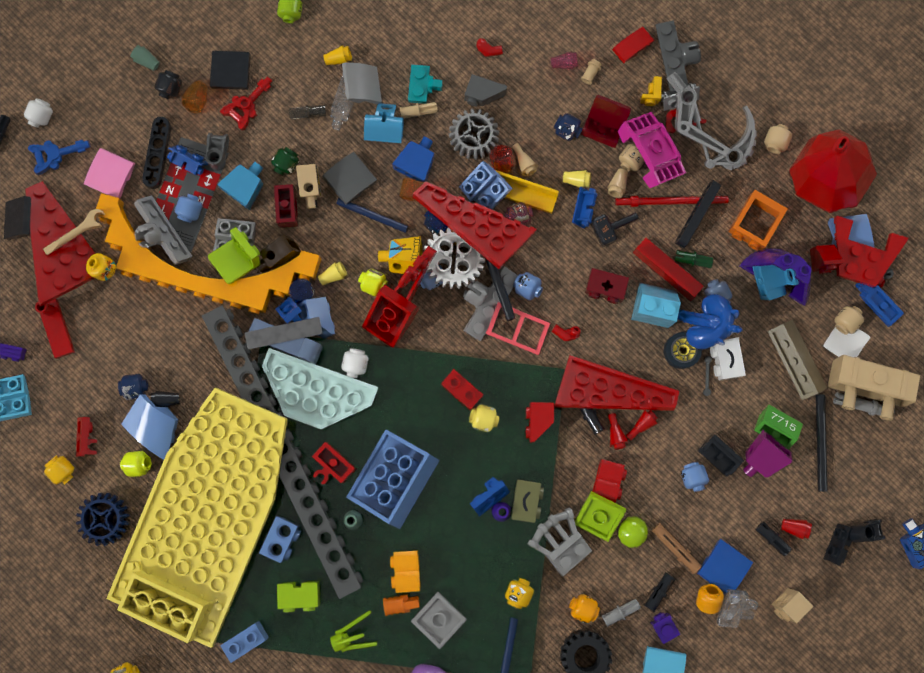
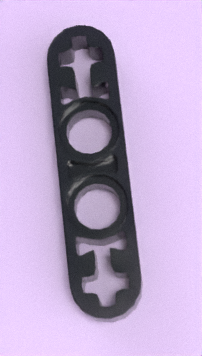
[142,117,171,189]
[675,180,721,248]

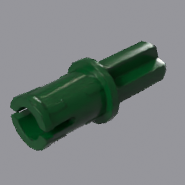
[674,249,714,268]

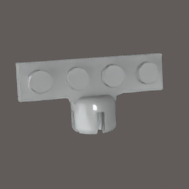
[134,195,192,265]
[463,266,518,341]

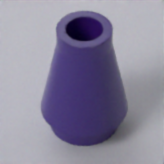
[492,502,512,522]

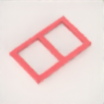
[486,302,550,355]

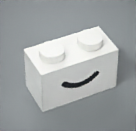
[710,337,746,381]

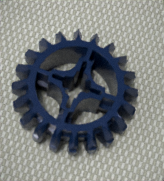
[76,493,130,546]

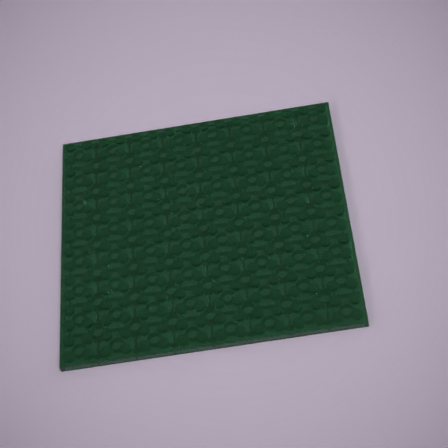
[216,337,565,673]

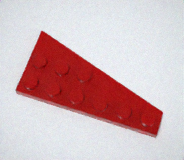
[412,182,537,269]
[554,355,680,411]

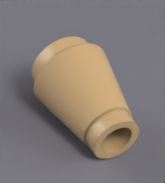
[607,169,628,198]

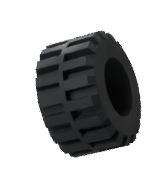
[560,630,612,673]

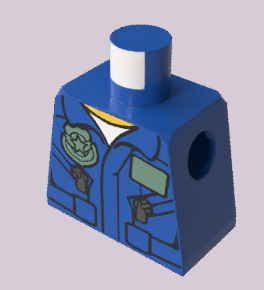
[900,518,924,569]

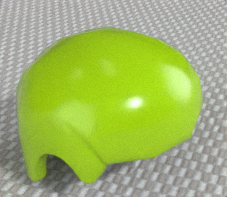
[618,517,648,548]

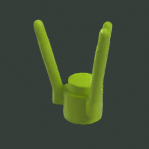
[330,611,377,652]

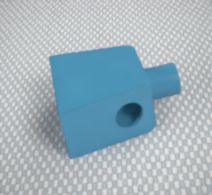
[218,162,264,210]

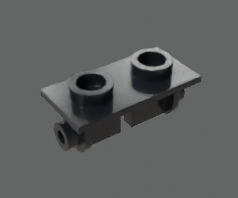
[823,523,852,566]

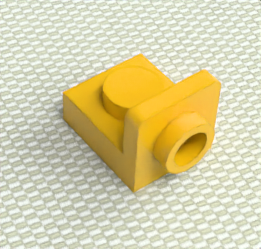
[640,76,662,106]

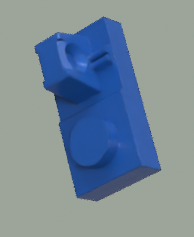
[275,296,302,324]
[470,477,510,517]

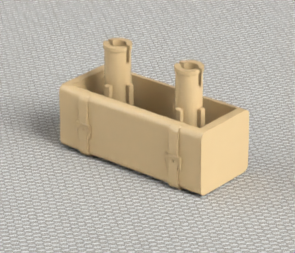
[828,355,920,421]

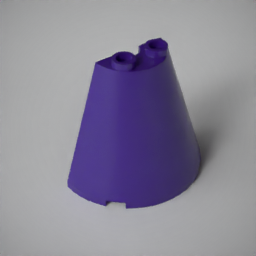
[739,248,811,306]

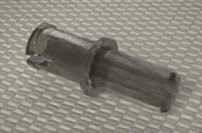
[289,105,326,120]

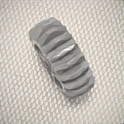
[449,108,499,160]

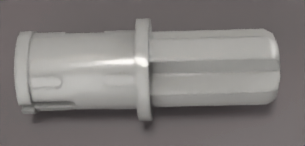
[601,599,641,627]

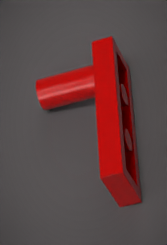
[35,299,75,359]

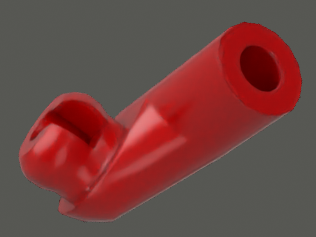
[476,38,503,57]
[551,324,581,341]

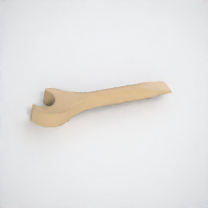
[43,209,105,255]

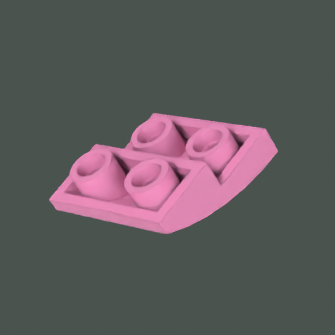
[84,148,135,199]

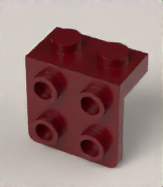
[580,95,631,148]

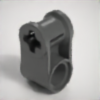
[205,132,229,171]

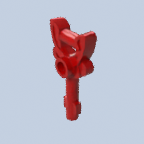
[220,76,273,131]

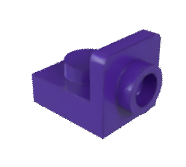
[650,612,680,644]

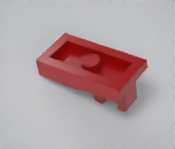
[76,417,97,457]

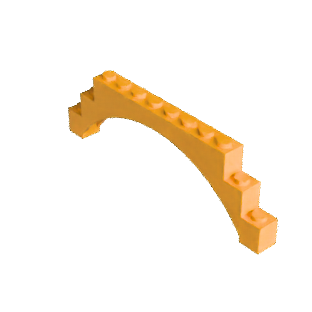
[96,193,322,315]

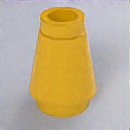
[323,45,352,65]

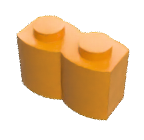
[390,550,421,593]

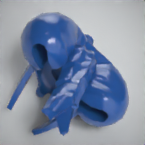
[677,294,742,350]

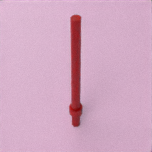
[615,196,729,207]

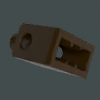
[257,234,301,273]

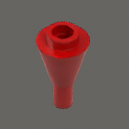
[626,410,658,440]
[608,413,629,450]

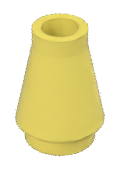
[563,170,591,188]
[318,262,348,286]

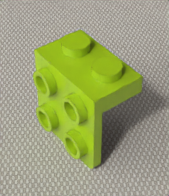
[208,227,261,284]

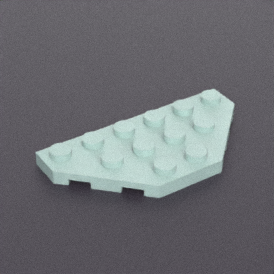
[262,348,378,429]

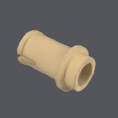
[581,59,601,85]

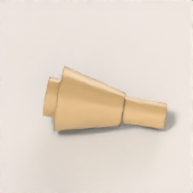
[512,143,538,176]

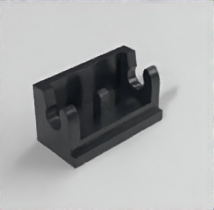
[697,434,744,477]

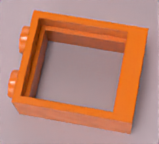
[728,190,788,250]

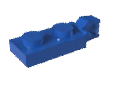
[855,283,904,327]

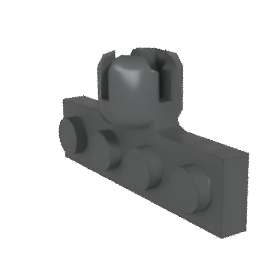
[655,20,701,95]

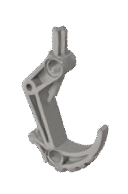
[666,72,757,170]

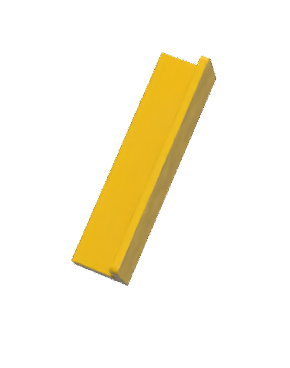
[495,170,559,214]

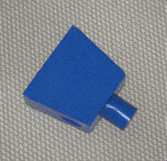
[392,137,434,184]

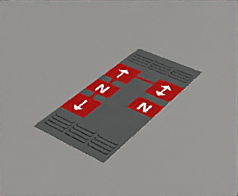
[156,137,229,252]

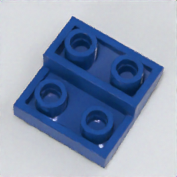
[697,539,753,597]

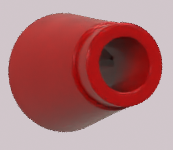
[781,518,812,539]

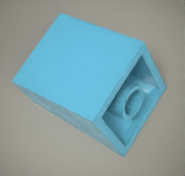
[631,283,681,328]

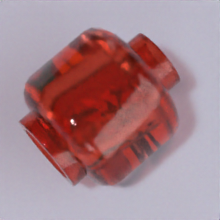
[489,145,516,173]

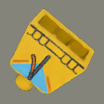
[378,236,423,274]

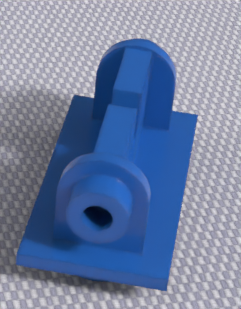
[167,145,208,175]
[572,187,598,229]

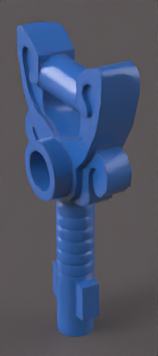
[28,140,91,175]

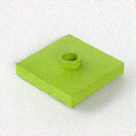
[574,491,626,542]

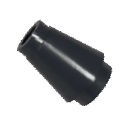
[151,391,180,407]

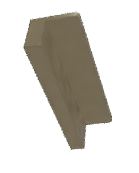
[767,320,827,400]

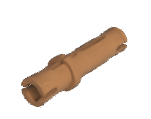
[651,523,702,574]

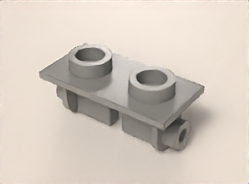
[661,83,700,111]

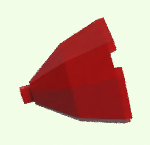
[789,129,877,213]

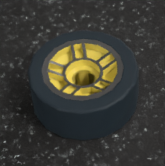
[663,332,702,369]

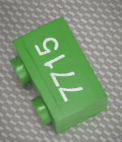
[754,405,803,450]

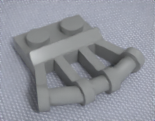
[527,508,592,576]

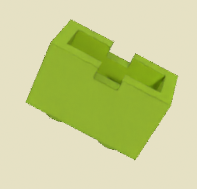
[277,581,320,612]

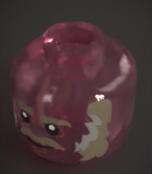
[504,202,534,226]

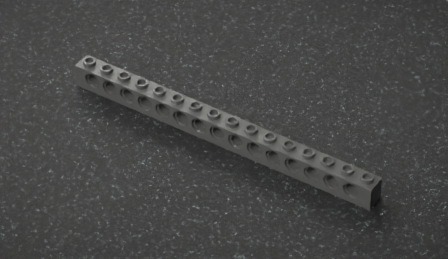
[202,305,364,599]

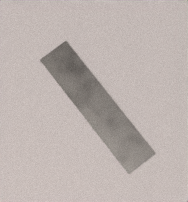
[245,317,323,350]

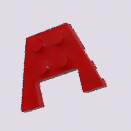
[834,216,908,287]

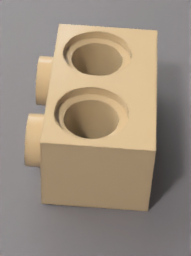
[771,588,814,624]

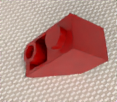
[810,244,843,274]
[526,402,554,443]

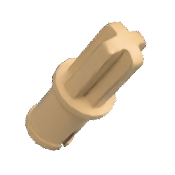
[400,102,438,119]

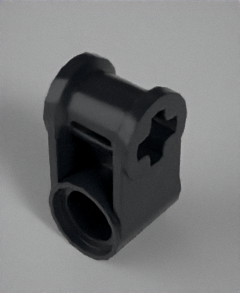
[849,519,886,543]

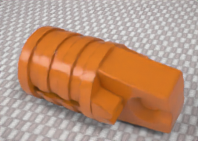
[383,594,420,616]

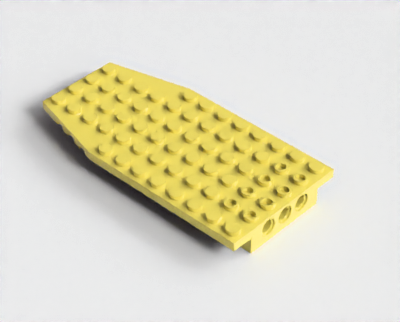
[106,388,288,648]

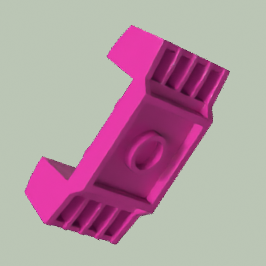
[618,112,686,188]

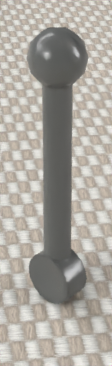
[703,356,712,396]

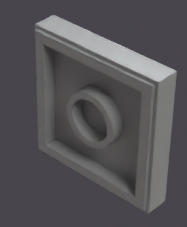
[411,592,467,649]

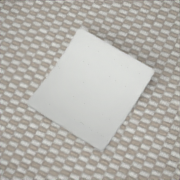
[823,327,870,357]

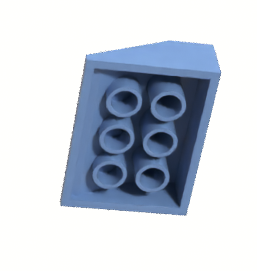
[346,430,440,529]

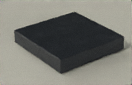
[210,51,250,90]
[4,196,31,240]

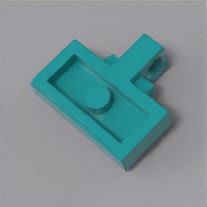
[408,64,443,104]

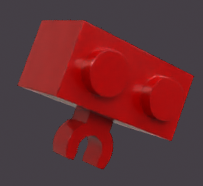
[312,442,356,485]

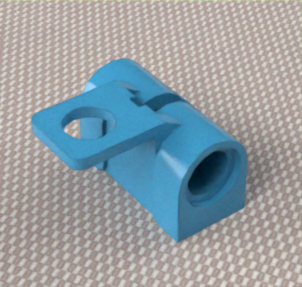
[364,103,404,143]
[753,265,799,300]

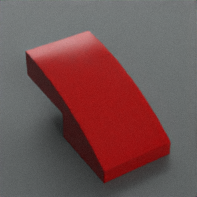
[612,27,654,64]

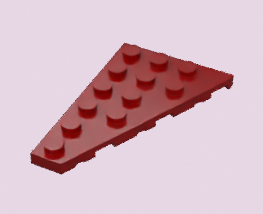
[25,181,96,307]

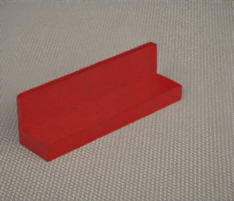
[633,238,704,302]

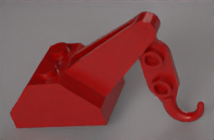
[362,246,437,348]

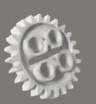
[424,227,485,289]

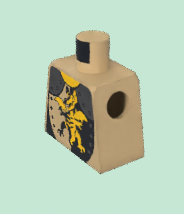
[296,164,322,209]

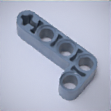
[248,318,323,365]

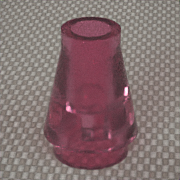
[551,51,578,70]

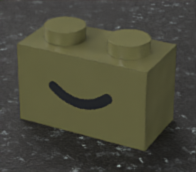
[511,480,544,523]

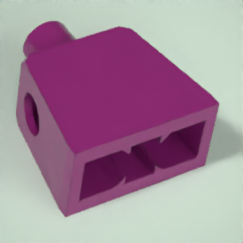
[743,429,793,477]

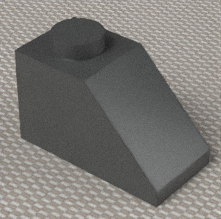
[464,74,507,107]

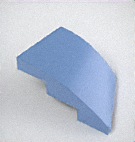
[122,394,178,460]

